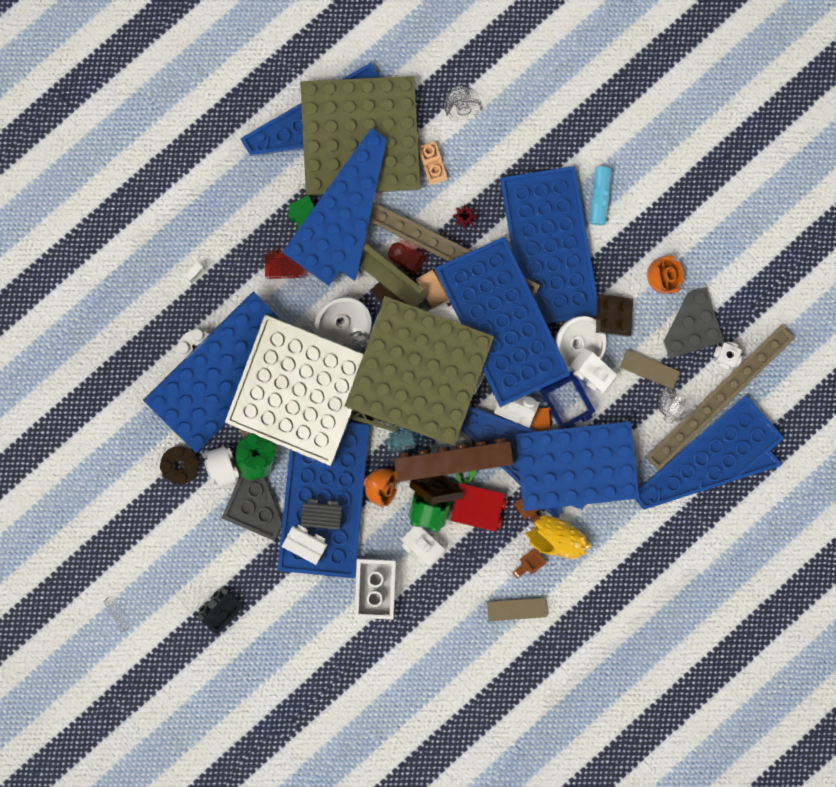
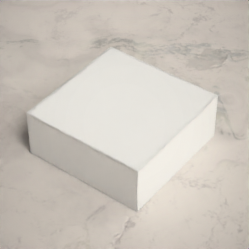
[184,262,204,283]

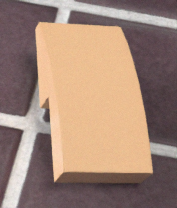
[418,141,448,185]
[416,270,451,309]

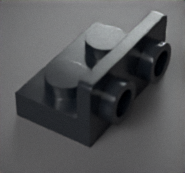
[197,587,244,635]

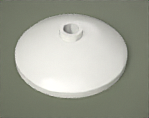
[314,297,372,349]
[555,316,606,372]

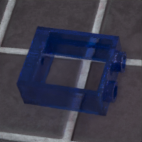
[539,371,596,429]

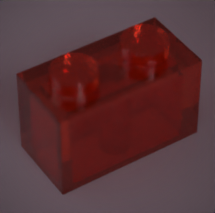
[264,250,304,279]

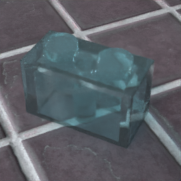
[386,430,415,455]

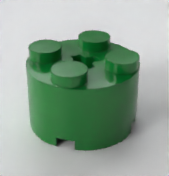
[234,434,275,480]
[408,492,451,532]

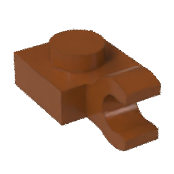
[514,498,541,528]
[512,548,547,579]

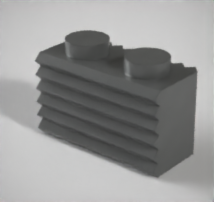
[301,499,342,530]

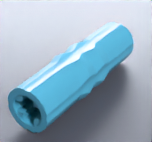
[590,166,612,226]

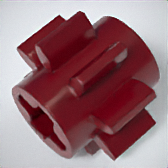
[453,204,477,229]

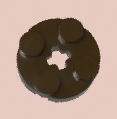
[160,446,199,484]

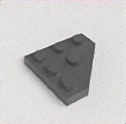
[663,287,724,360]
[222,476,282,541]

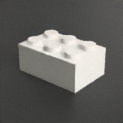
[354,559,396,620]

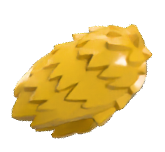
[525,516,591,559]

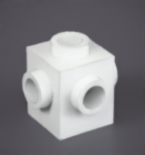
[713,341,743,371]

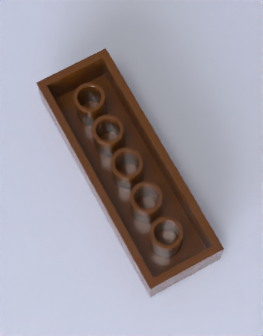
[394,438,515,482]

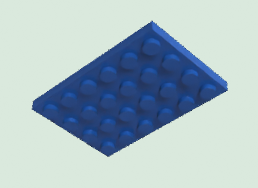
[515,421,639,511]

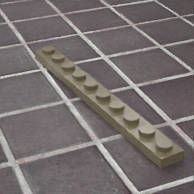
[369,202,540,297]
[645,325,795,471]

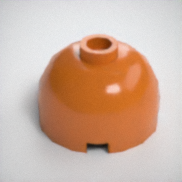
[647,255,684,294]
[364,468,399,508]

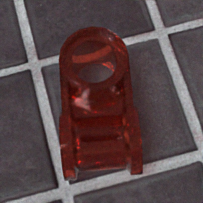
[388,242,426,274]

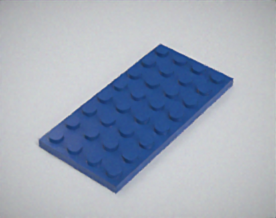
[500,166,597,324]
[435,236,571,408]
[143,291,281,453]
[277,423,370,578]

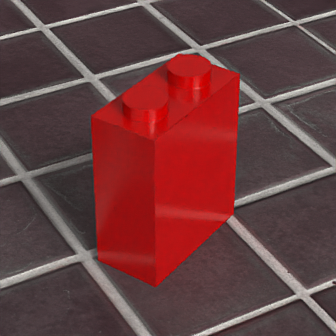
[450,483,507,532]

